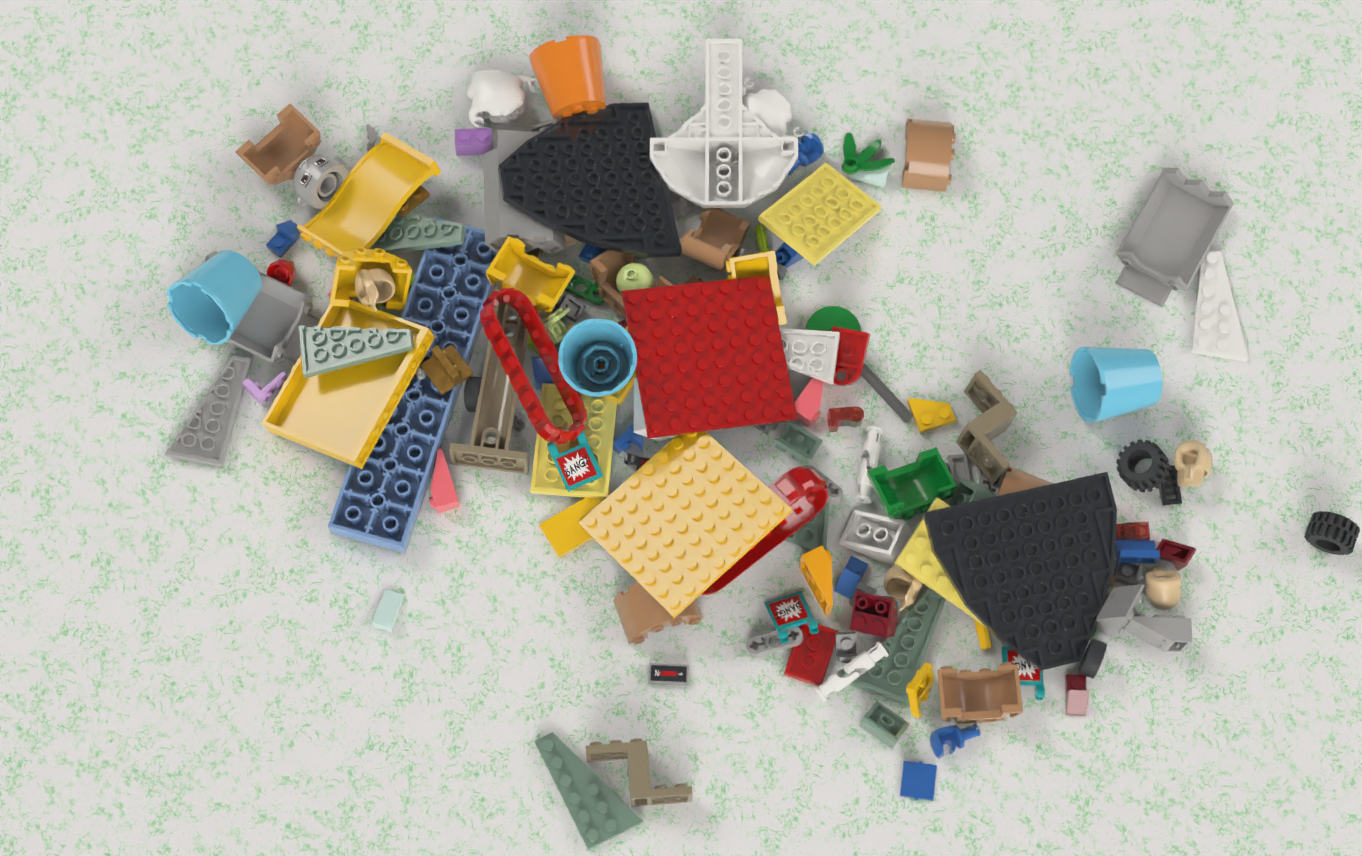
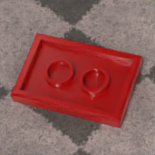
[784,623,839,687]

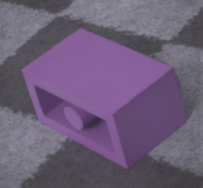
[455,128,493,156]

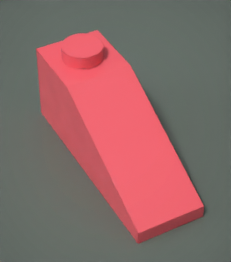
[795,377,823,427]
[429,448,460,514]

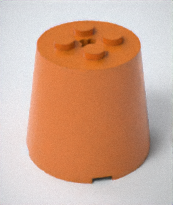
[529,35,606,120]

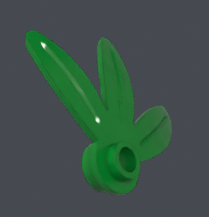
[841,133,895,175]

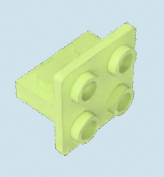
[529,307,570,345]

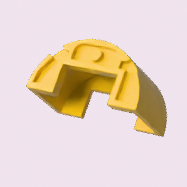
[486,236,575,313]
[329,247,412,310]
[725,250,787,325]

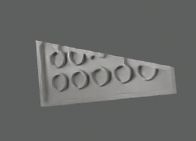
[165,355,252,467]

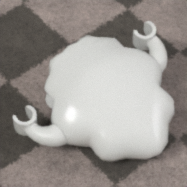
[467,69,540,129]
[742,77,804,140]

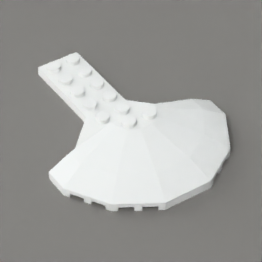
[650,39,798,208]

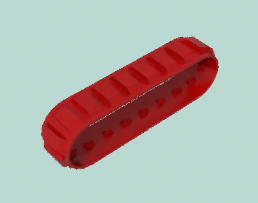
[480,288,588,444]
[702,466,829,595]

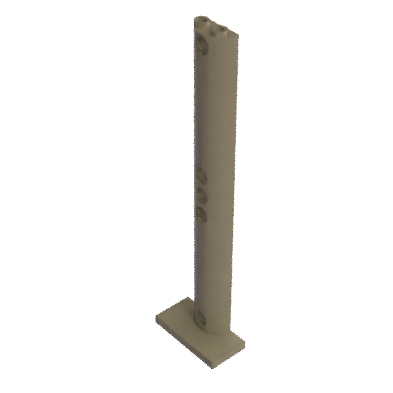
[449,247,543,474]

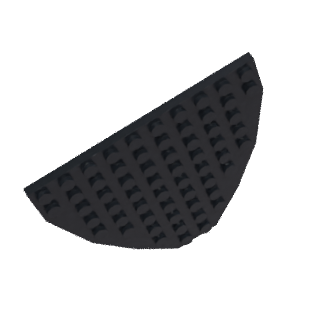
[498,103,682,258]
[923,472,1117,671]

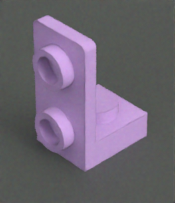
[242,371,288,405]

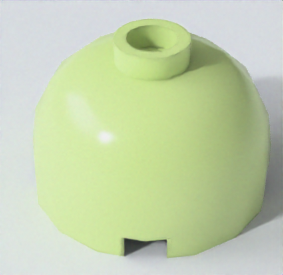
[616,263,655,295]

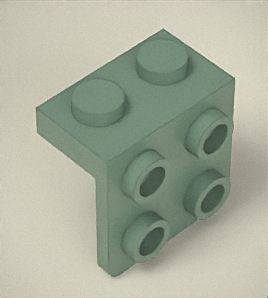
[773,421,823,463]

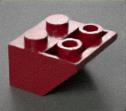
[850,591,898,638]

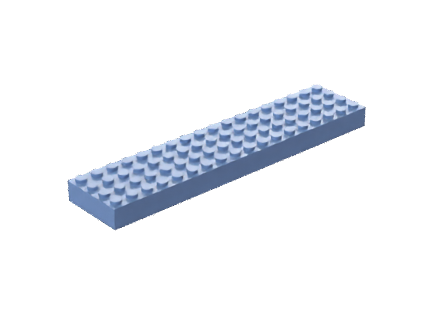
[328,218,497,553]

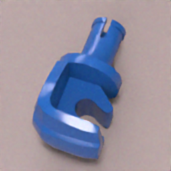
[787,132,824,175]
[929,724,981,759]

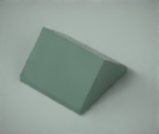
[859,701,910,749]

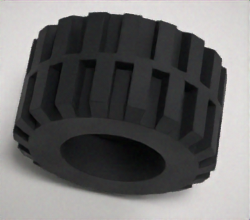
[1116,439,1170,493]
[1304,511,1360,555]

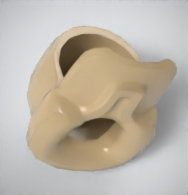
[355,268,395,312]
[1173,440,1213,487]
[883,564,923,611]
[1145,567,1182,610]

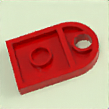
[832,326,871,386]

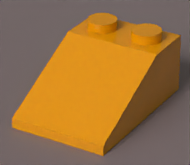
[799,546,833,617]

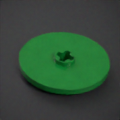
[805,306,861,331]

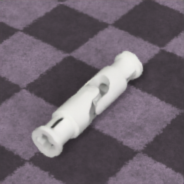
[855,426,883,504]
[814,641,889,702]

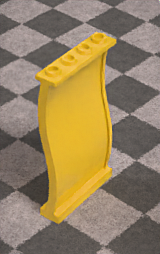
[297,132,441,259]

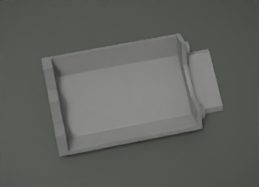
[483,130,565,255]
[1115,168,1234,307]
[205,251,320,364]

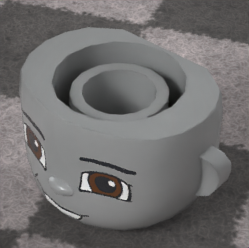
[294,155,349,209]

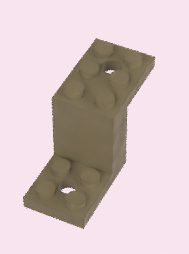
[956,370,1018,485]
[586,738,693,807]

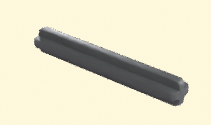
[861,363,913,423]

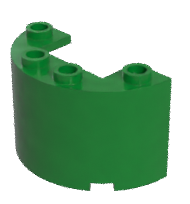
[867,447,957,521]

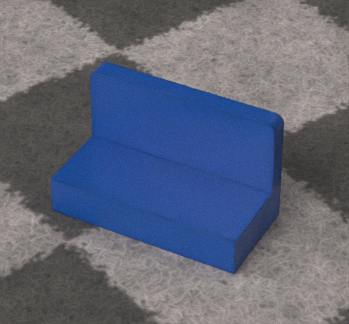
[1116,539,1160,564]

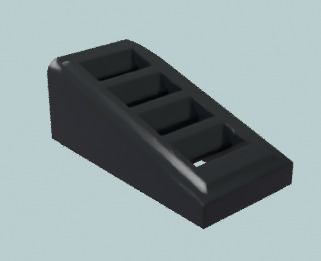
[1158,465,1182,506]

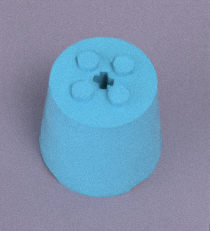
[166,250,262,345]
[558,318,637,397]
[1069,347,1162,423]

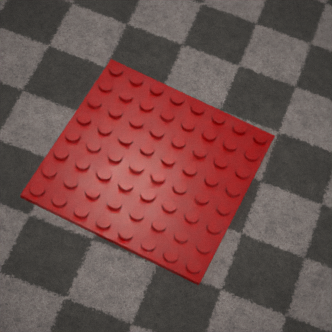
[621,275,798,439]

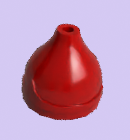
[266,259,296,286]

